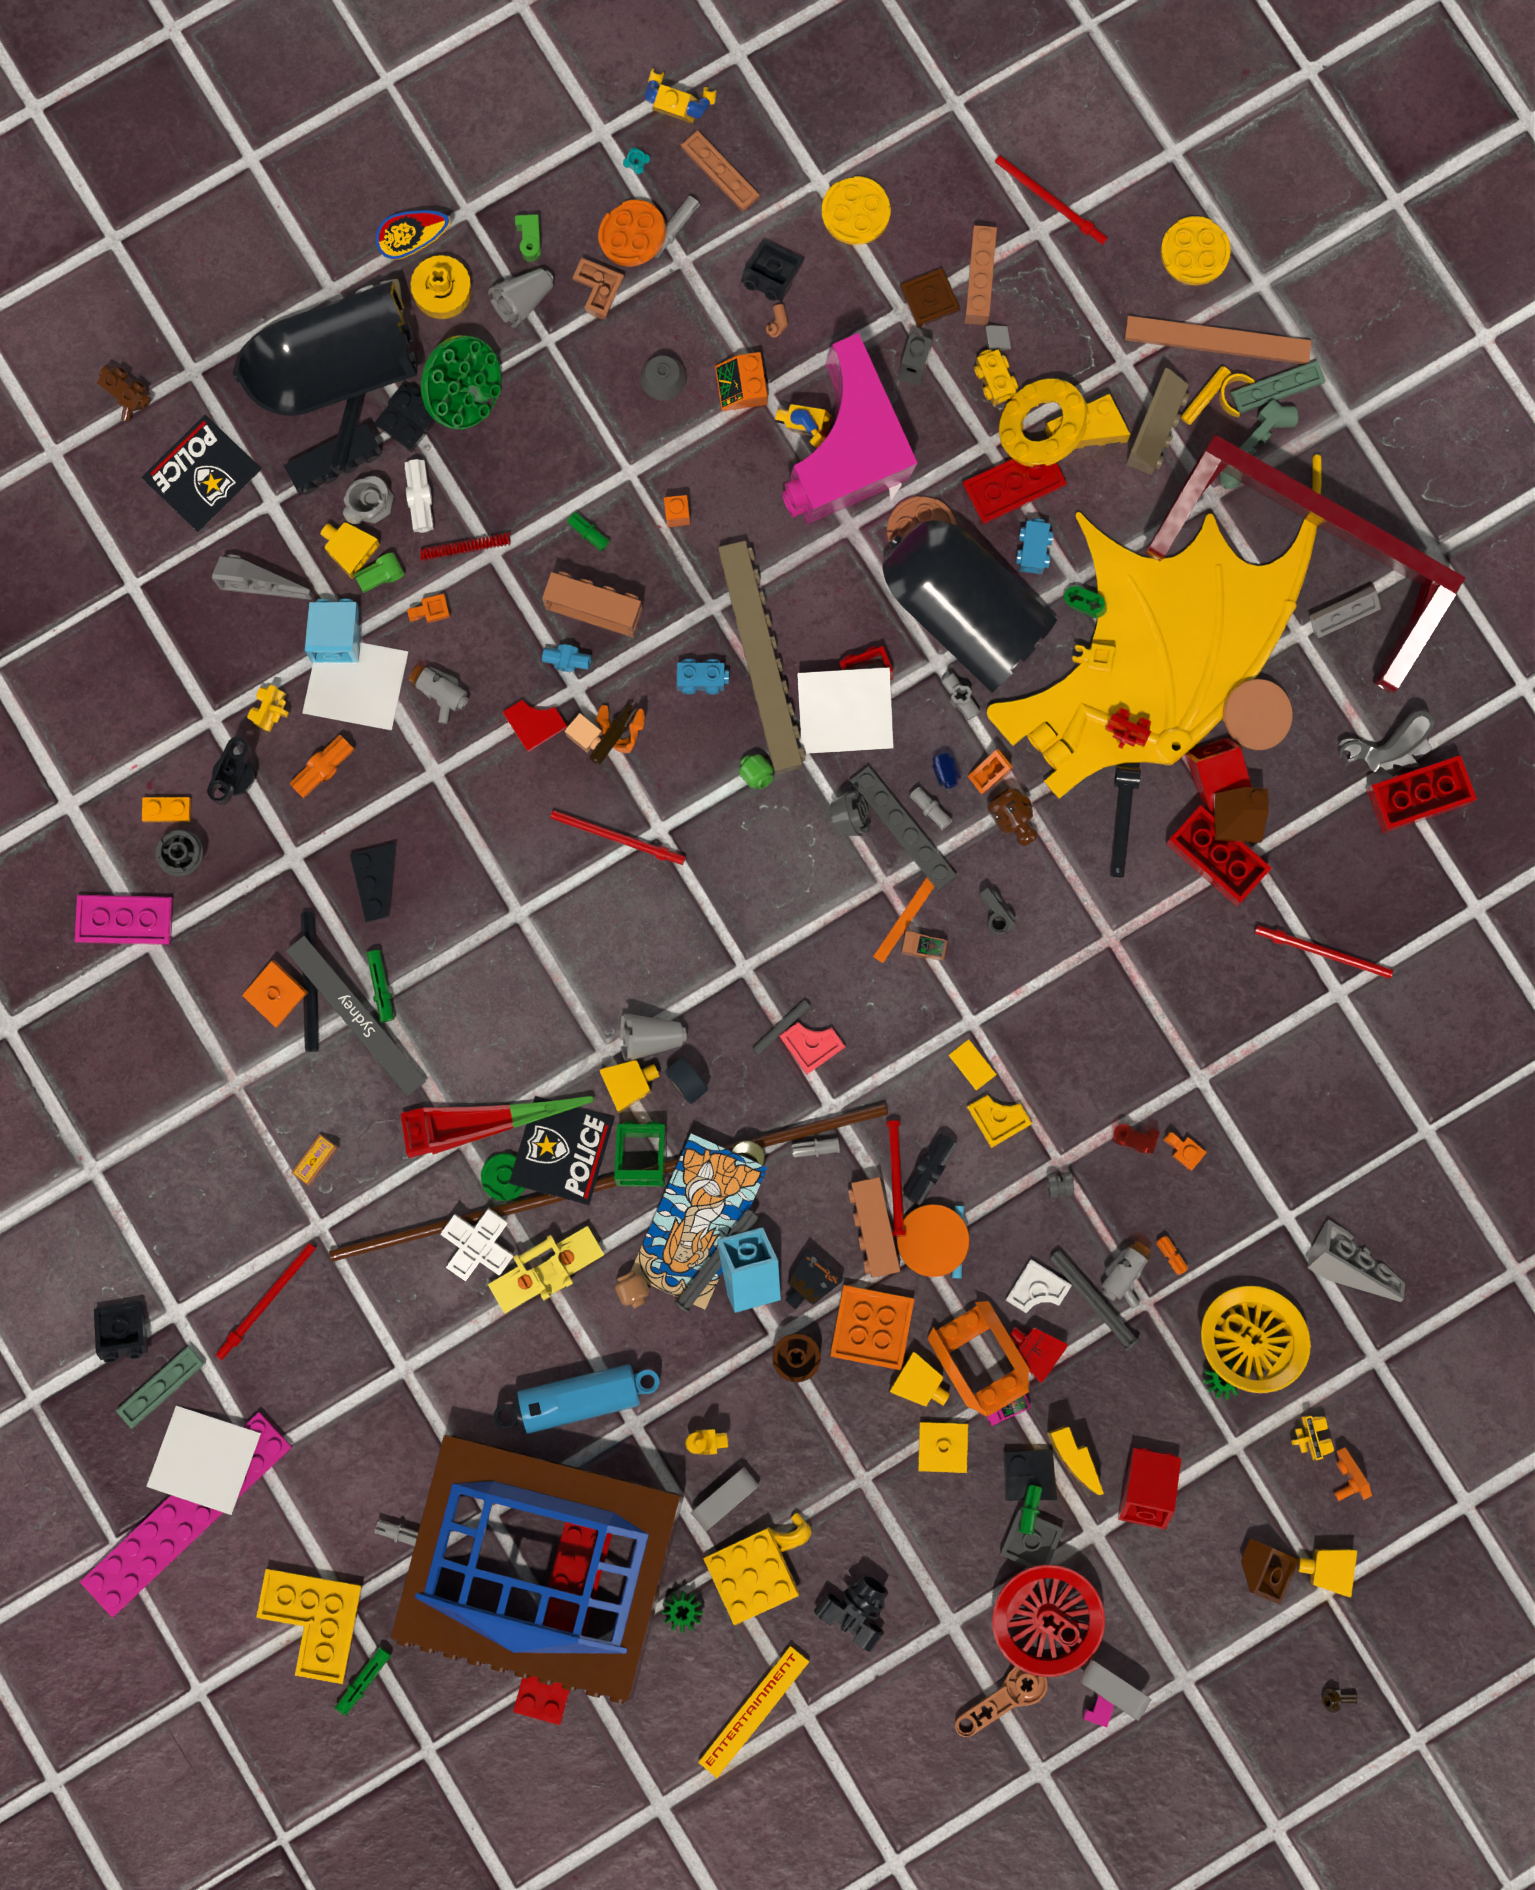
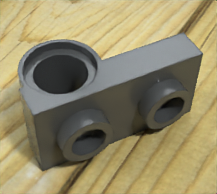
[979,888,1016,937]

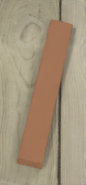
[1124,316,1312,365]

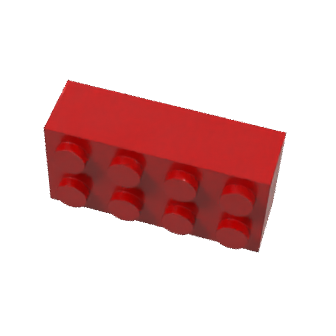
[1366,755,1477,834]
[1166,805,1272,907]

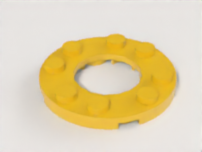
[999,379,1089,467]

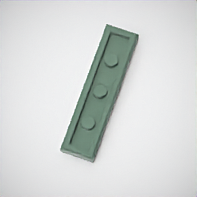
[1230,360,1326,414]
[116,1346,206,1429]

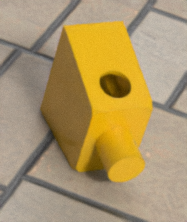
[320,522,380,579]
[599,1060,660,1113]
[889,1352,951,1407]
[1298,1549,1357,1597]

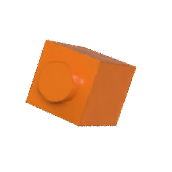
[664,495,690,527]

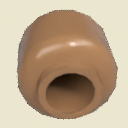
[614,1271,650,1309]

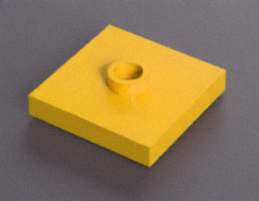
[918,1422,968,1473]

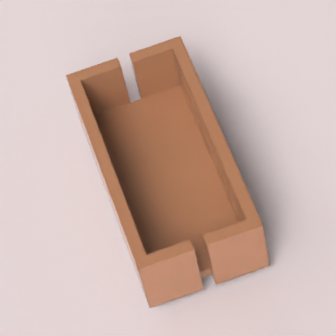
[542,571,643,638]

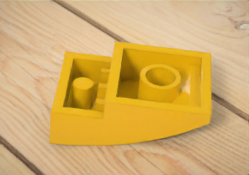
[1047,1426,1104,1495]

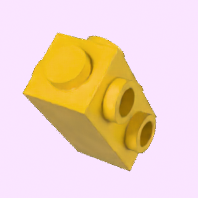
[974,349,1018,406]

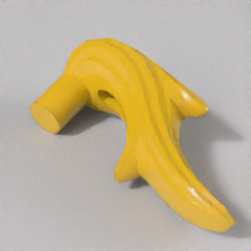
[768,1513,812,1552]

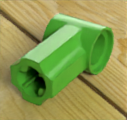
[354,552,405,593]

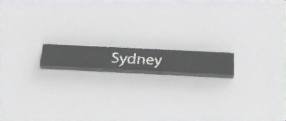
[286,936,426,1097]

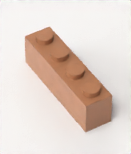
[965,225,997,325]
[848,1177,900,1278]

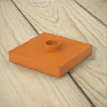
[242,960,308,1028]

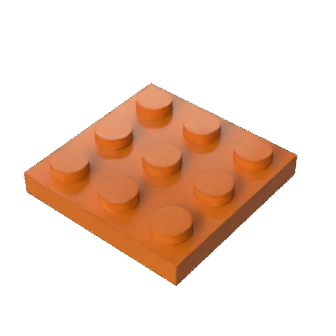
[830,1285,914,1370]

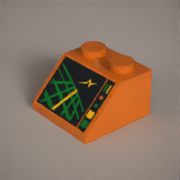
[715,352,768,412]

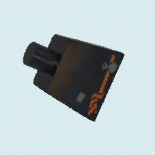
[785,1250,843,1310]

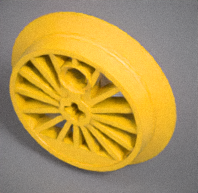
[1201,1286,1311,1393]

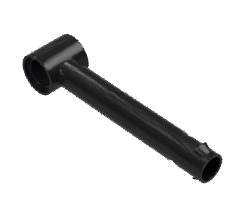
[1110,766,1141,878]

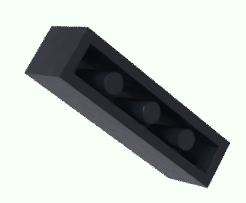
[283,423,382,496]

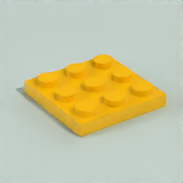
[703,1528,800,1626]

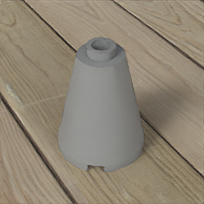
[488,268,554,328]
[620,1013,687,1061]

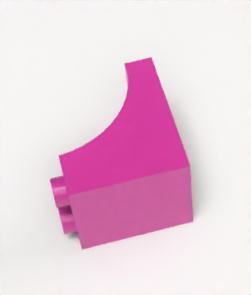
[781,333,917,525]

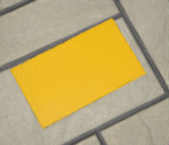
[949,1039,997,1090]

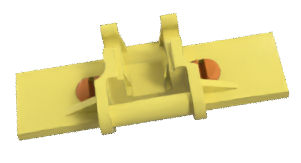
[488,1226,604,1314]

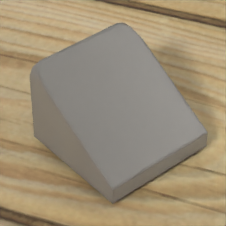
[984,325,1011,351]

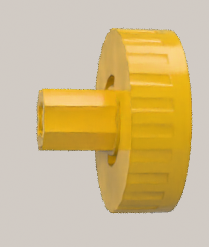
[411,255,472,319]

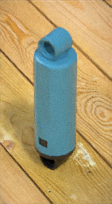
[493,1364,660,1435]

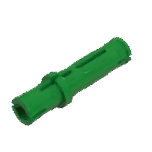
[366,950,395,1023]
[334,1647,392,1716]

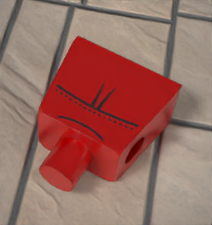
[1009,1327,1069,1383]

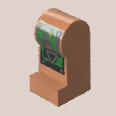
[901,931,948,960]

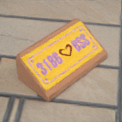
[291,1134,339,1187]

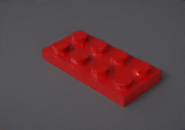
[962,459,1067,525]

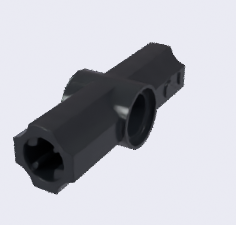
[903,1134,957,1206]

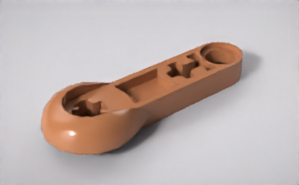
[955,1666,1047,1737]

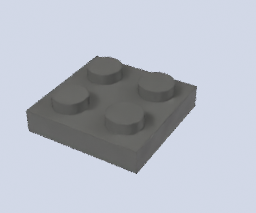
[1000,1509,1064,1568]

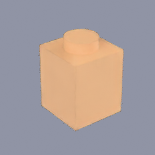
[565,713,603,753]

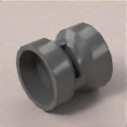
[1047,1172,1074,1198]

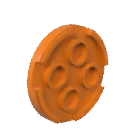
[598,200,667,267]
[897,1205,970,1277]

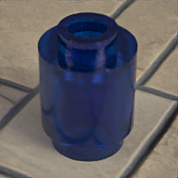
[932,753,962,789]

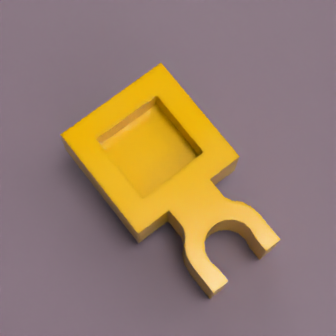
[1072,643,1117,672]

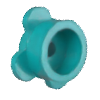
[623,148,650,174]

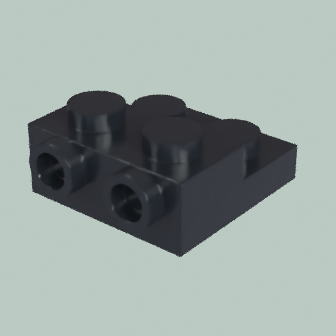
[741,239,804,302]
[374,385,436,453]
[94,1301,148,1363]

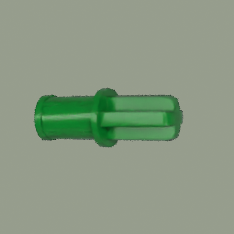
[567,512,610,552]
[1018,1485,1042,1535]

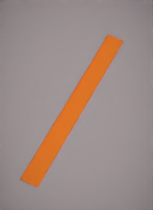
[873,862,950,963]

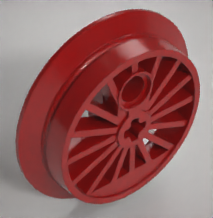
[992,1565,1105,1677]

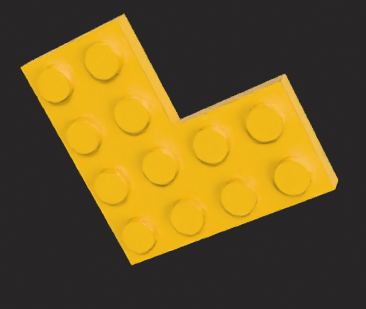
[256,1568,362,1684]

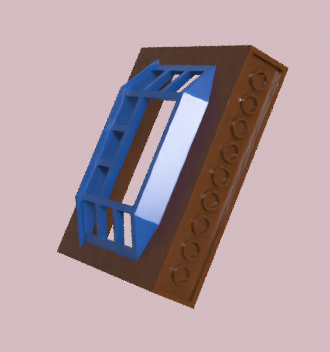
[391,1435,684,1704]

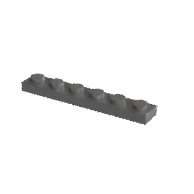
[850,766,957,891]

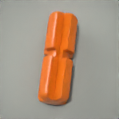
[1156,1236,1188,1275]

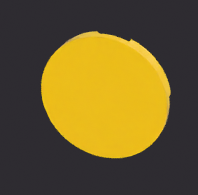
[822,176,891,245]
[1161,216,1231,285]

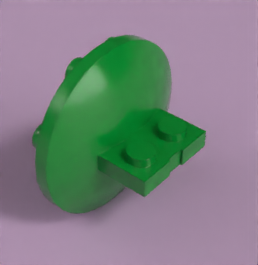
[421,335,501,430]

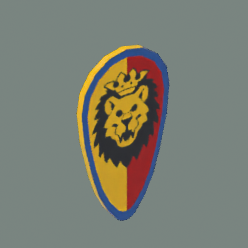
[376,210,451,260]

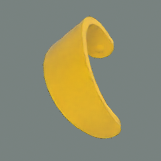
[1219,373,1255,417]

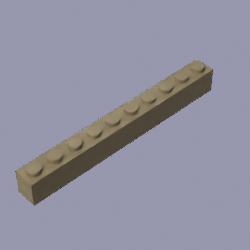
[718,541,805,775]

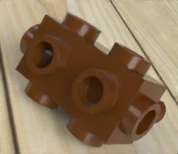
[97,364,152,422]

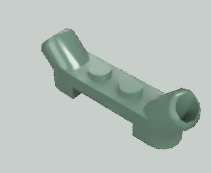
[1220,399,1298,489]

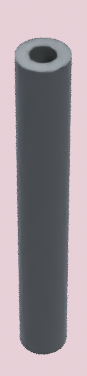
[752,1000,811,1055]

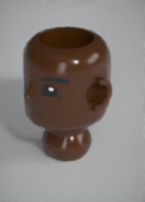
[987,788,1038,847]

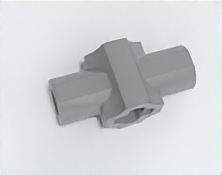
[941,673,980,720]

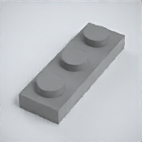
[1310,586,1381,638]

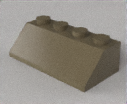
[1126,368,1190,475]

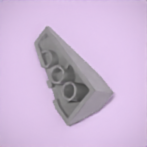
[212,555,313,600]
[1308,1220,1405,1302]

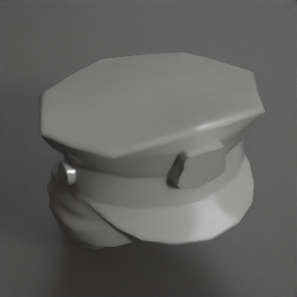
[343,476,394,524]

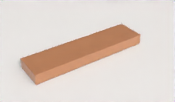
[681,130,760,212]

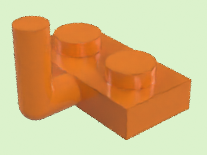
[1334,1447,1372,1502]

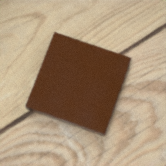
[899,268,960,328]

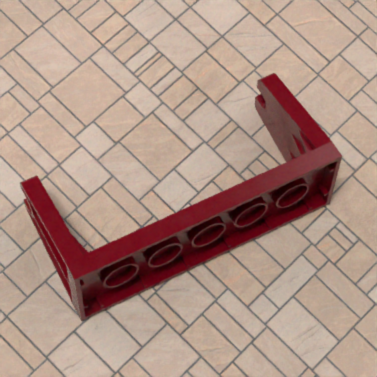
[1145,434,1466,693]

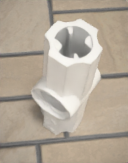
[405,459,434,533]

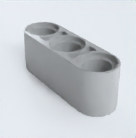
[691,1467,760,1531]
[1079,1660,1151,1721]

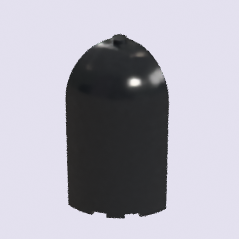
[233,281,417,416]
[882,520,1057,692]

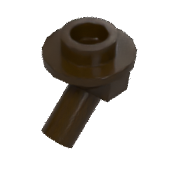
[1322,1688,1357,1713]

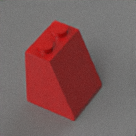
[1185,737,1252,815]
[1118,1448,1181,1530]

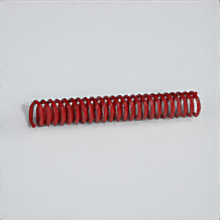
[420,532,511,561]

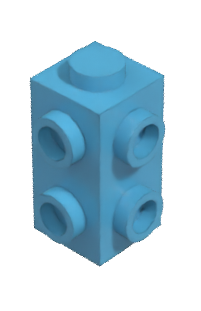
[1016,519,1054,575]
[677,659,729,695]

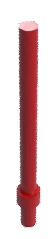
[995,155,1108,245]
[550,810,686,865]
[1254,925,1393,979]
[215,1243,316,1360]

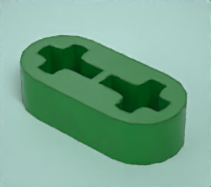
[1064,586,1107,618]

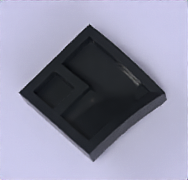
[1004,1449,1057,1501]

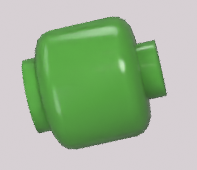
[739,754,774,789]

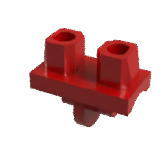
[1105,708,1152,749]

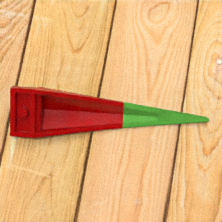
[400,1096,594,1158]

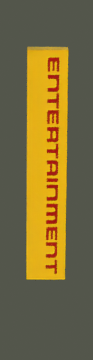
[698,1645,809,1778]

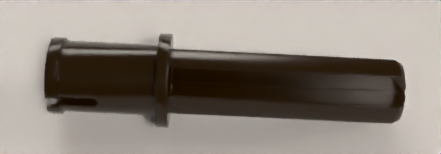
[589,703,638,765]

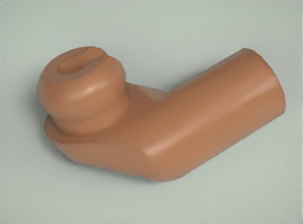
[766,304,788,338]

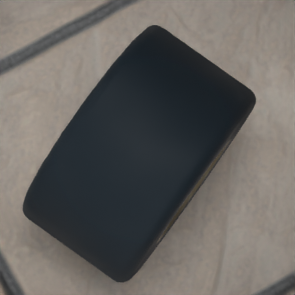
[665,1057,708,1104]

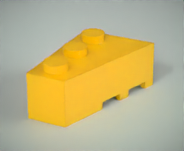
[1045,394,1130,449]

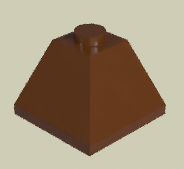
[1213,787,1269,843]
[1241,1538,1299,1605]

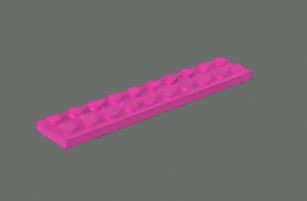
[80,1412,293,1618]

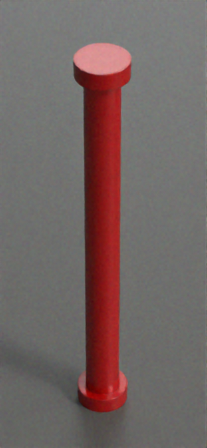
[886,1121,906,1237]

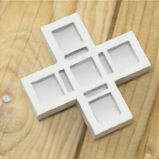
[440,1208,514,1281]

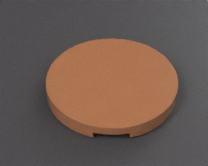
[887,496,957,547]
[1223,679,1292,750]

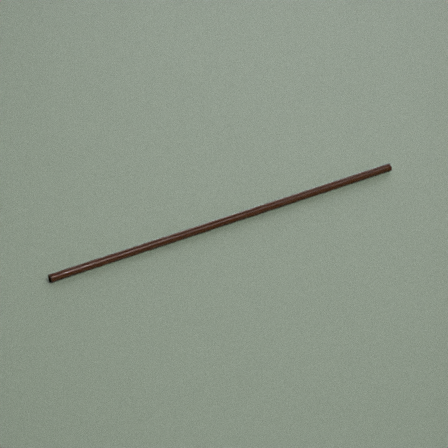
[329,1103,888,1262]

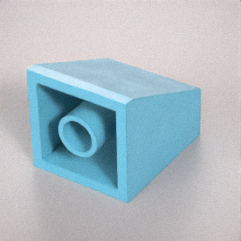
[305,599,359,663]
[717,1227,781,1313]

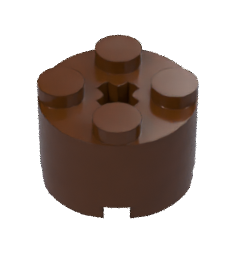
[772,1334,821,1382]

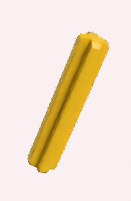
[1181,366,1231,425]

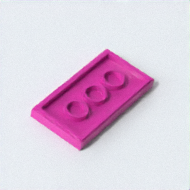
[75,895,173,945]

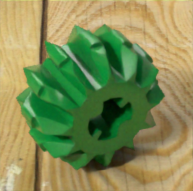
[1203,1360,1244,1399]
[662,1591,704,1633]

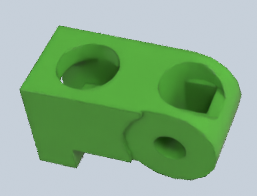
[515,214,541,262]

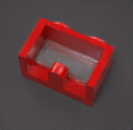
[839,646,893,681]

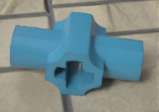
[542,644,591,673]

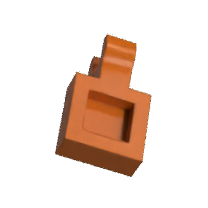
[407,594,450,623]
[1163,1132,1207,1171]

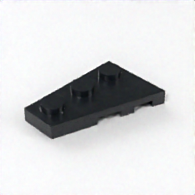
[350,843,396,923]

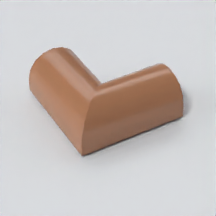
[572,258,624,319]

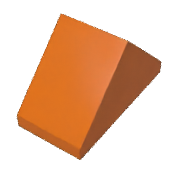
[967,749,1013,794]

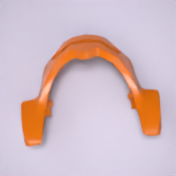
[595,705,645,753]

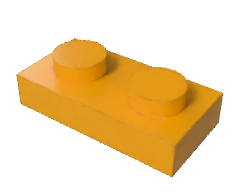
[142,797,191,822]

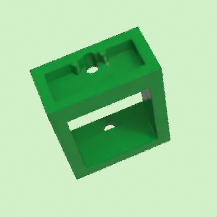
[614,1121,667,1187]

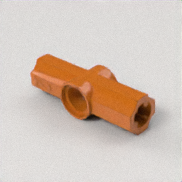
[289,735,354,799]

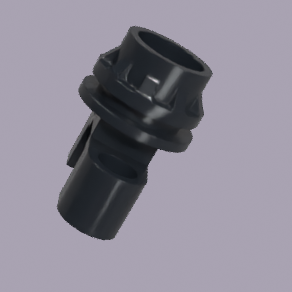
[207,737,254,805]
[814,1574,888,1652]

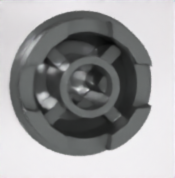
[640,355,686,401]
[830,790,871,836]
[156,830,203,876]

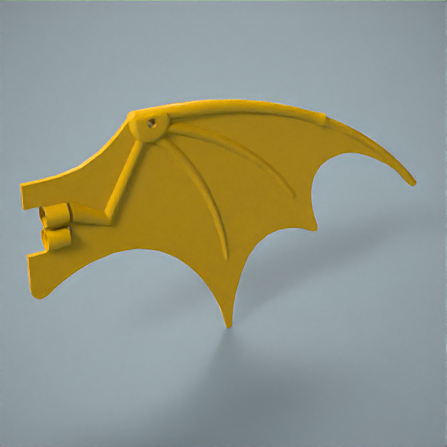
[986,454,1322,799]

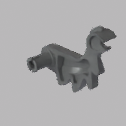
[1338,709,1434,777]

